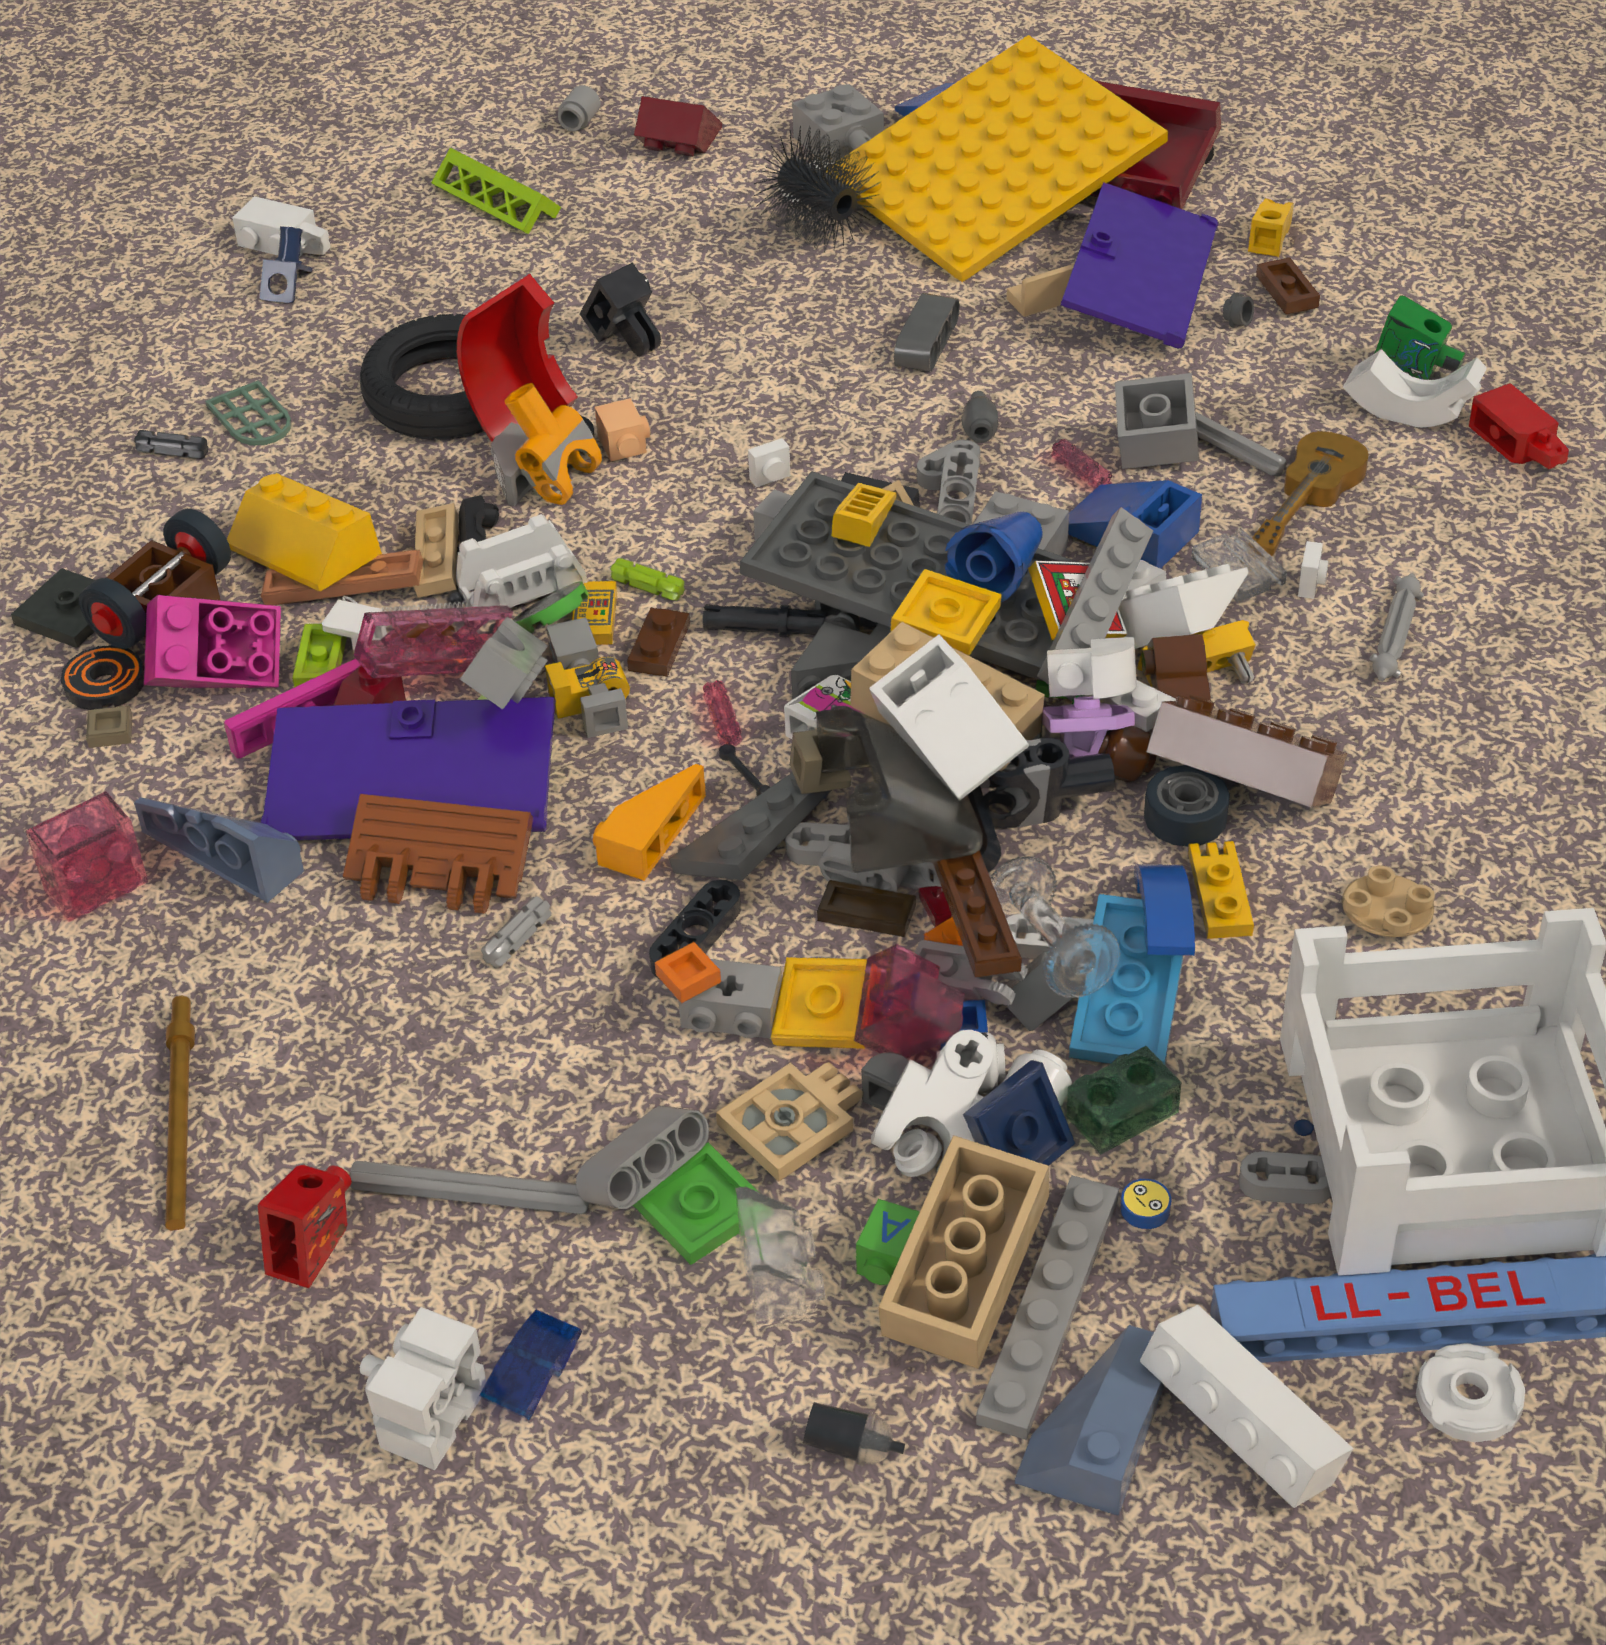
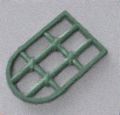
[205,380,292,446]

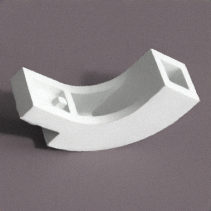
[1343,349,1487,428]

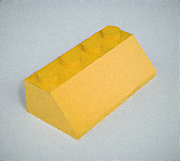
[227,473,382,592]

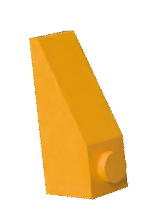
[593,764,706,881]

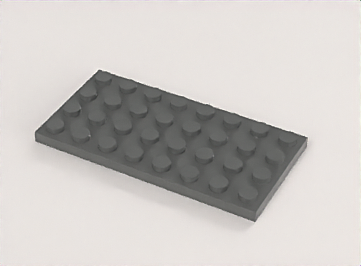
[740,471,1078,681]

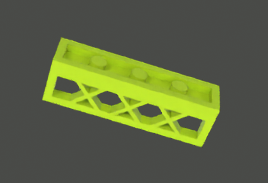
[431,147,561,234]

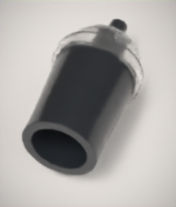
[803,1402,905,1466]

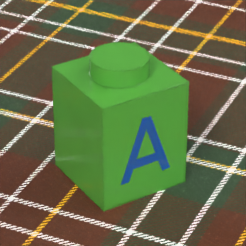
[856,1199,920,1285]

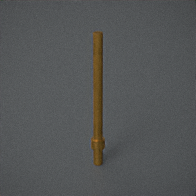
[165,995,195,1231]

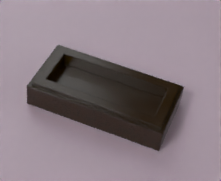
[817,880,916,937]

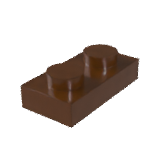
[1256,257,1320,315]
[627,607,690,677]

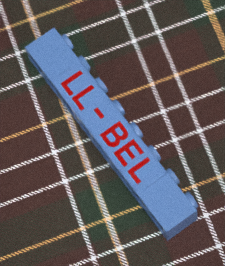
[1210,1254,1606,1363]

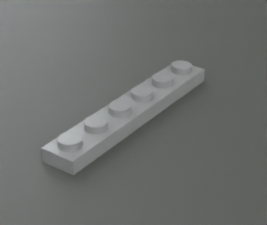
[1037,507,1153,701]
[976,1175,1119,1440]

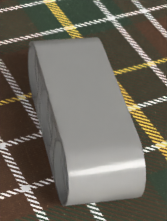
[576,1106,709,1209]

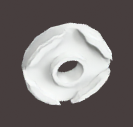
[1416,1343,1525,1442]

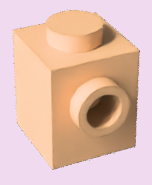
[595,398,650,462]

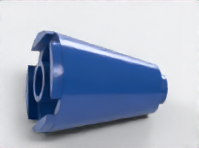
[945,512,1043,602]

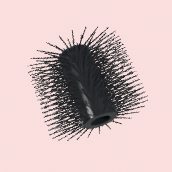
[754,126,880,253]

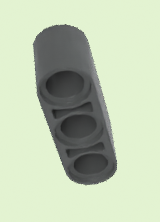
[894,293,960,372]

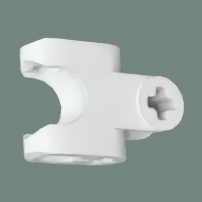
[871,1030,993,1171]

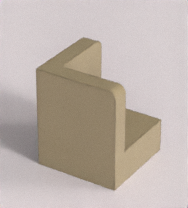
[789,726,852,794]

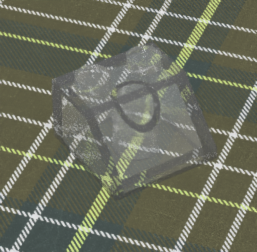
[735,1186,825,1331]

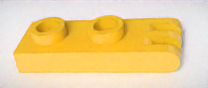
[1188,841,1254,939]

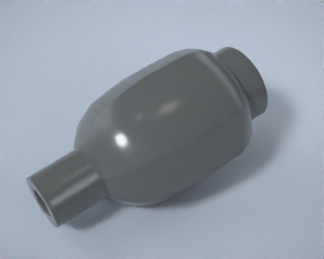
[961,391,998,443]

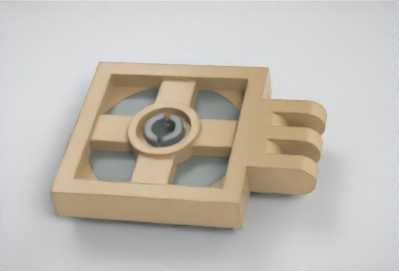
[716,1062,863,1182]

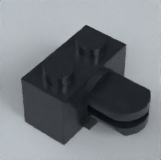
[580,262,661,356]

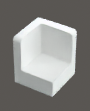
[322,599,388,659]

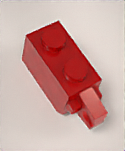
[1469,383,1569,469]

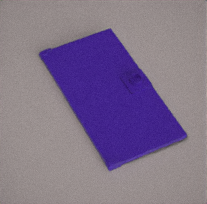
[1060,182,1219,349]
[261,697,555,841]

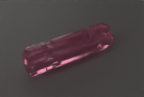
[1051,439,1112,489]
[703,680,742,746]

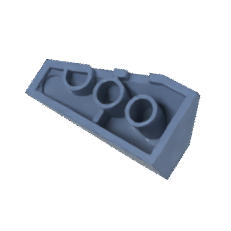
[134,797,304,903]
[1015,1325,1164,1516]

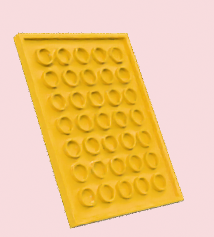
[826,35,1168,282]

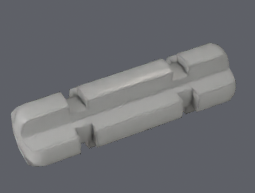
[481,896,551,968]

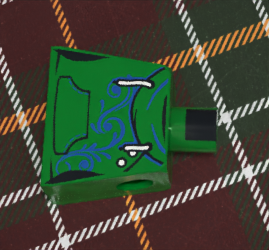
[1374,295,1466,380]

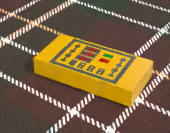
[572,581,617,645]

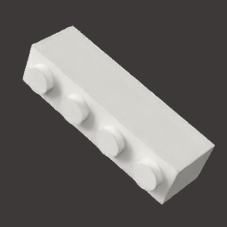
[1140,1305,1354,1508]

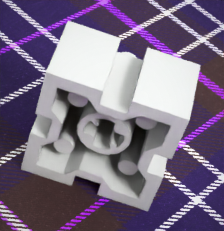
[360,1307,488,1470]

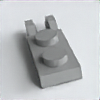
[900,940,1028,1006]

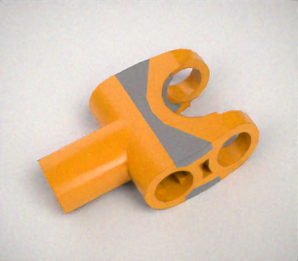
[504,383,602,505]

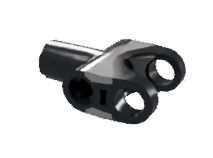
[984,738,1115,828]

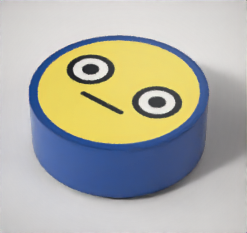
[1120,1179,1171,1229]

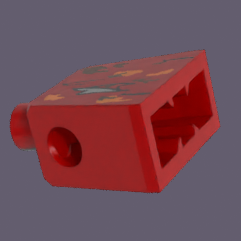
[257,1165,352,1289]

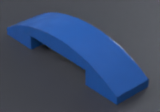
[1134,864,1195,956]

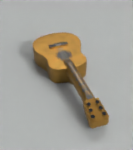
[1250,431,1369,557]

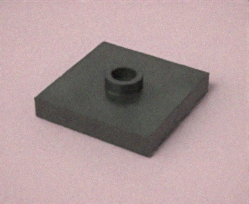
[11,568,95,648]

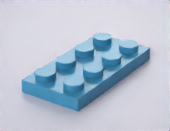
[1069,894,1184,1071]

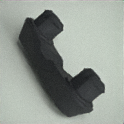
[459,495,499,544]

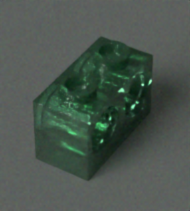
[1066,1046,1182,1155]

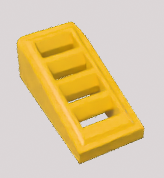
[831,483,896,547]

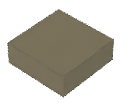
[86,706,132,748]

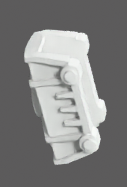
[456,514,587,622]

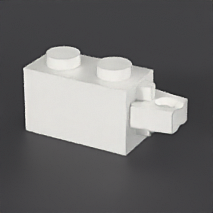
[232,196,330,256]

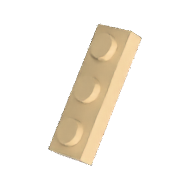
[413,503,459,598]

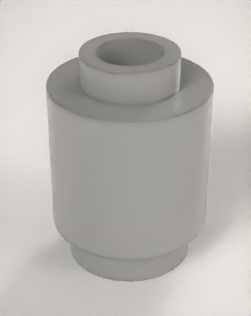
[558,85,601,131]

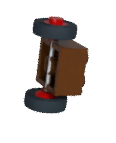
[79,508,231,649]

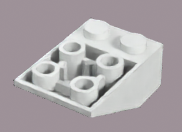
[1118,564,1248,649]
[869,634,1029,801]

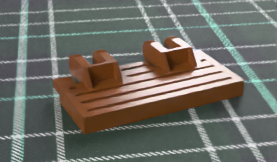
[343,794,533,914]

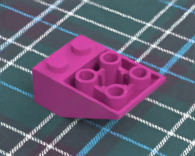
[144,595,281,688]

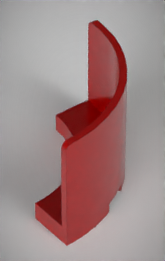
[457,274,578,442]

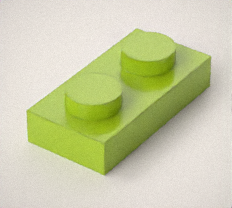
[292,623,347,687]

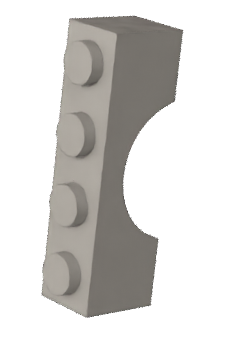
[460,617,548,709]

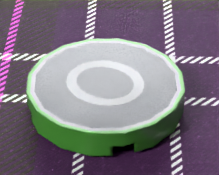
[513,581,589,633]

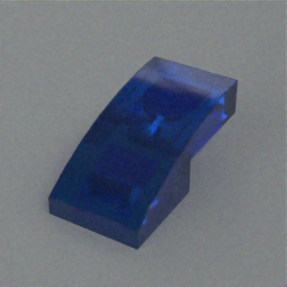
[479,1309,582,1420]

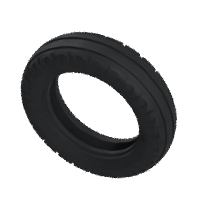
[360,314,484,440]

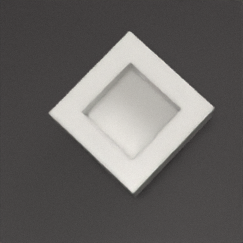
[748,438,791,487]
[1298,541,1329,599]

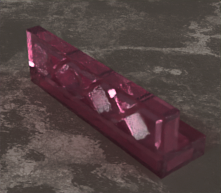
[353,605,513,678]

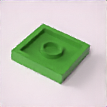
[633,1142,770,1265]

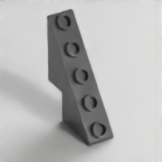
[791,622,988,700]

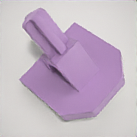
[1042,696,1135,758]

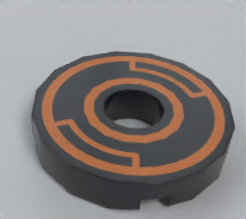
[60,645,144,710]

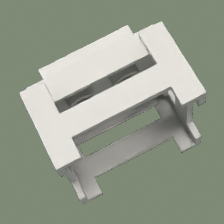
[1280,908,1606,1276]

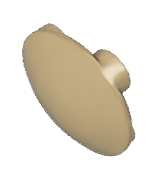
[1342,865,1435,937]

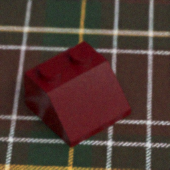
[634,96,723,156]

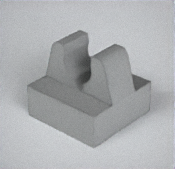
[580,683,628,738]

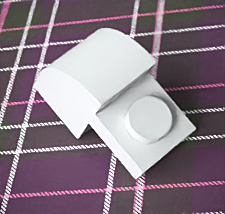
[1047,637,1137,699]

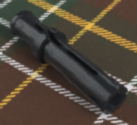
[703,604,827,637]

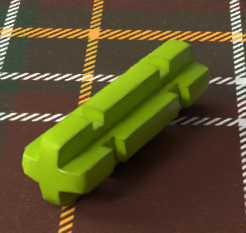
[610,558,685,601]

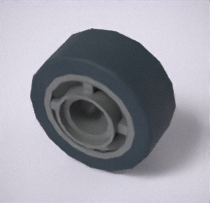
[1144,765,1230,847]

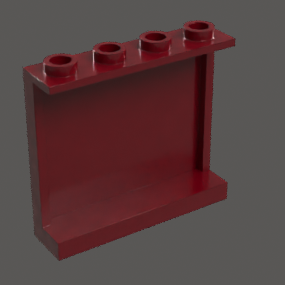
[1089,80,1221,209]

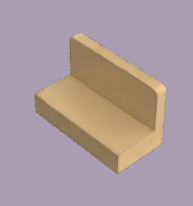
[1006,263,1075,317]

